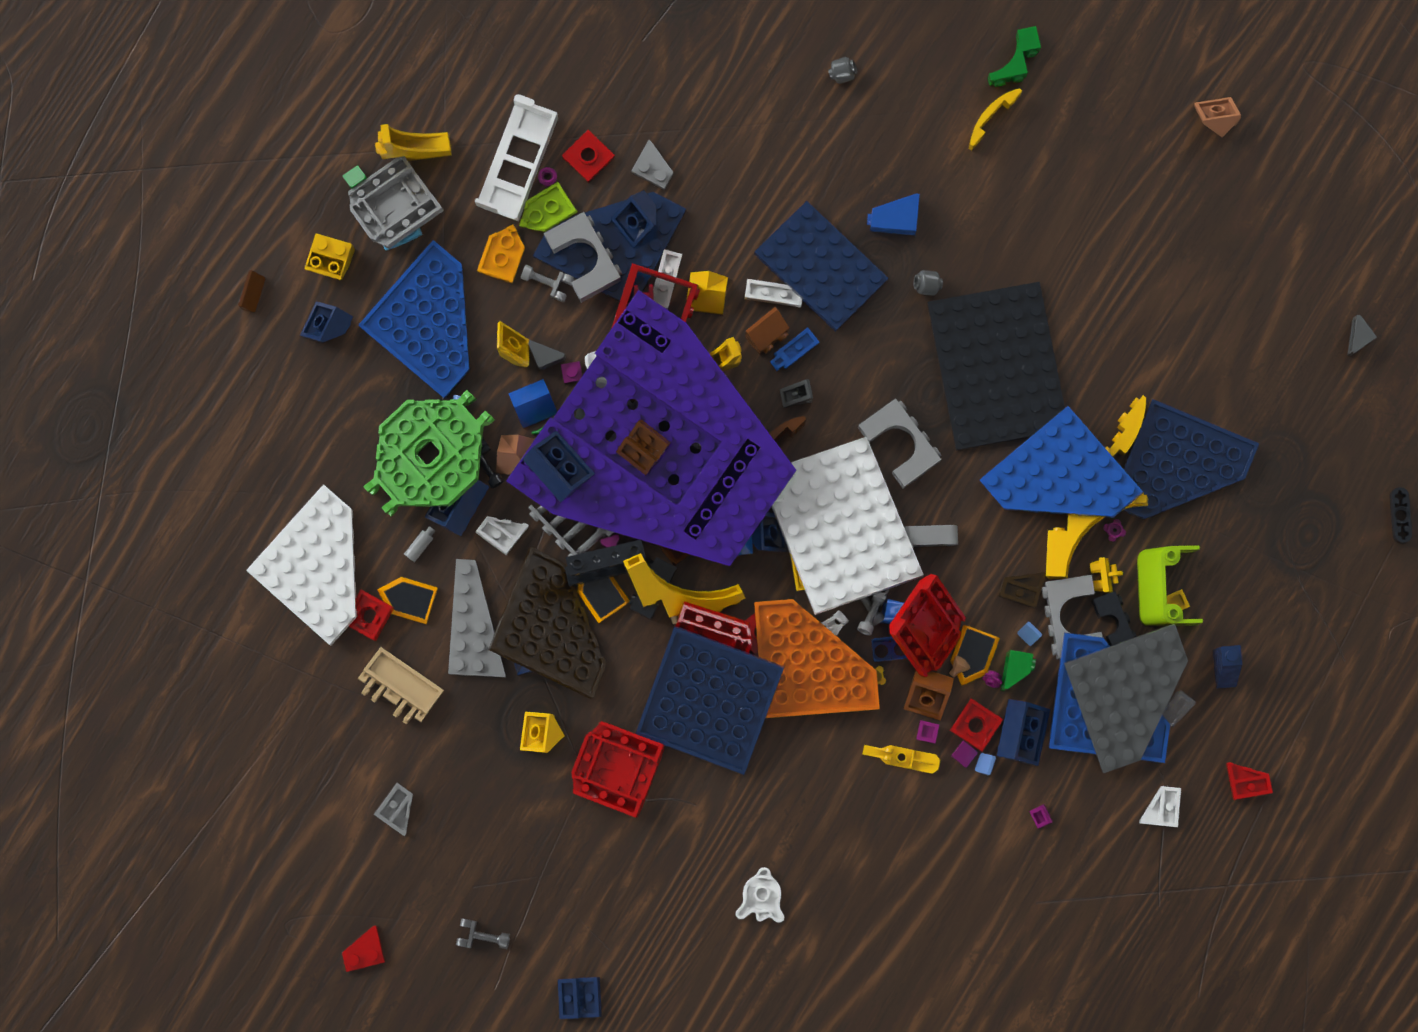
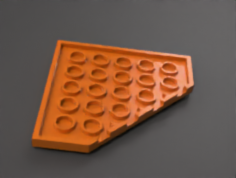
[754,599,880,718]

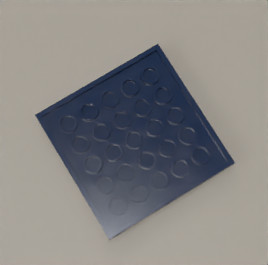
[635,626,784,775]

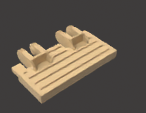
[358,647,444,724]

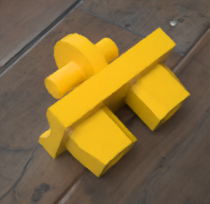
[1090,557,1123,593]

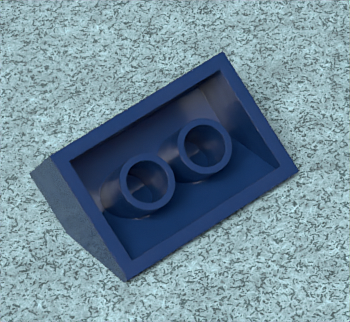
[523,431,595,502]
[425,480,489,536]
[997,699,1050,766]

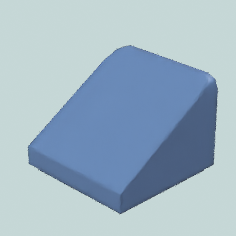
[1017,622,1042,646]
[975,753,996,776]

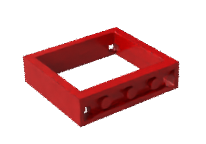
[611,263,700,329]

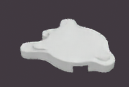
[736,867,785,923]

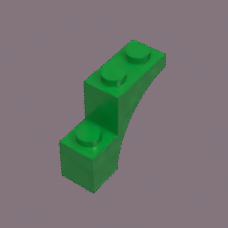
[988,26,1041,87]

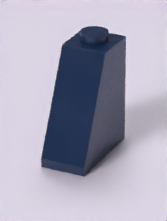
[1213,645,1242,689]

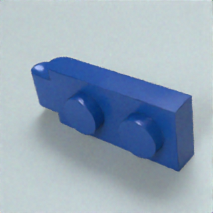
[770,327,820,371]

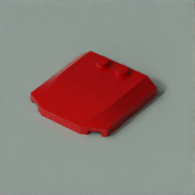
[889,574,966,677]
[676,601,752,653]
[571,721,665,818]

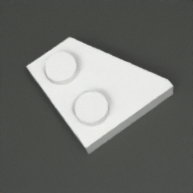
[1139,786,1181,827]

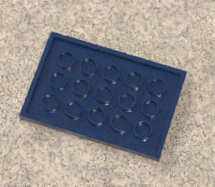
[754,201,888,332]

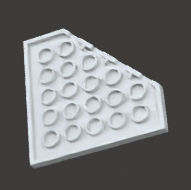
[246,484,357,646]

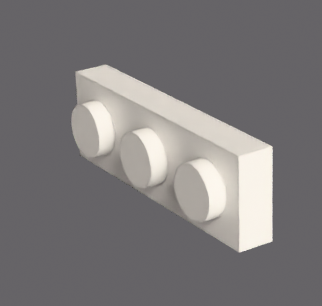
[653,249,682,310]
[744,279,802,307]

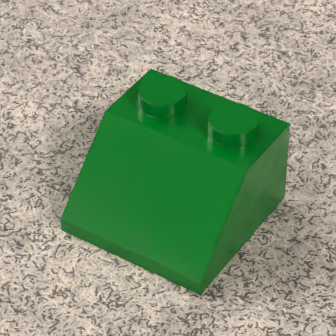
[1000,650,1036,691]

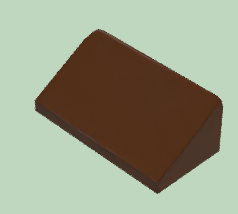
[238,270,265,313]

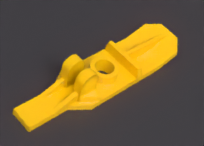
[863,745,940,774]

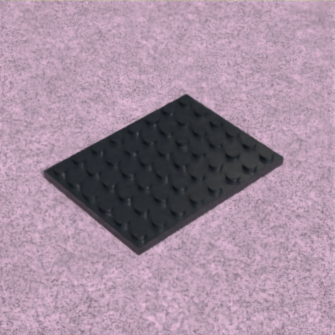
[927,282,1065,451]

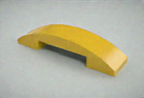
[969,88,1022,151]

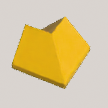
[687,271,728,315]
[497,321,529,367]
[520,712,565,753]

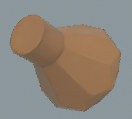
[949,656,970,677]

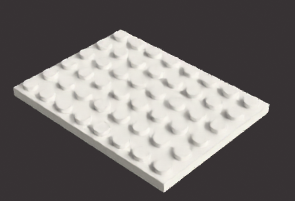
[772,437,924,615]

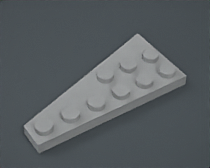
[448,559,507,678]

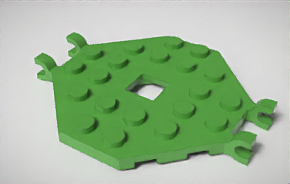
[363,390,495,517]

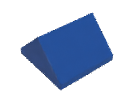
[508,379,557,429]

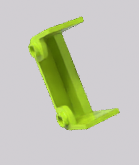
[1137,545,1203,626]

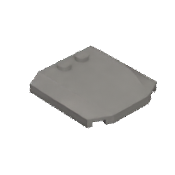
[348,157,444,249]

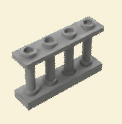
[528,505,615,556]

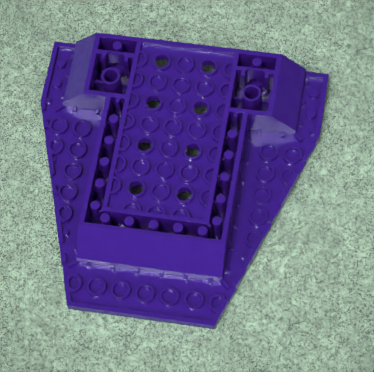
[506,290,797,566]

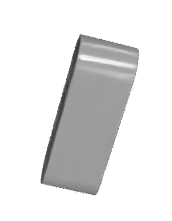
[904,525,958,547]

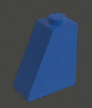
[867,194,919,235]

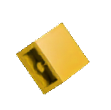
[304,233,355,280]

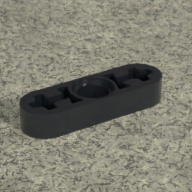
[1390,487,1412,544]

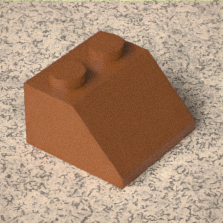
[745,307,789,355]
[904,671,954,721]

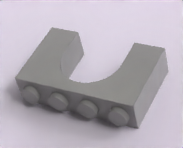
[544,212,622,303]
[858,398,941,489]
[1041,575,1102,659]

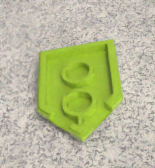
[519,182,577,232]

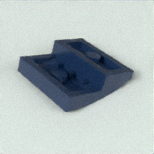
[558,977,602,1019]

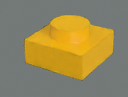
[1167,589,1190,610]

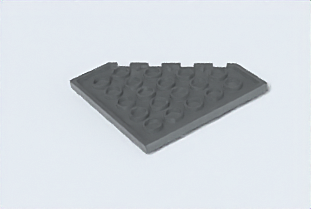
[1064,624,1188,773]

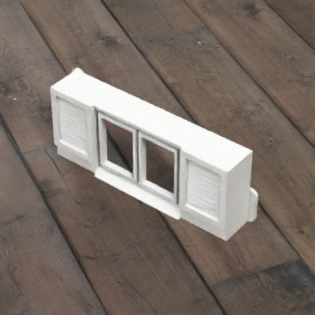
[475,94,558,221]

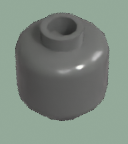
[828,57,858,84]
[913,270,943,296]

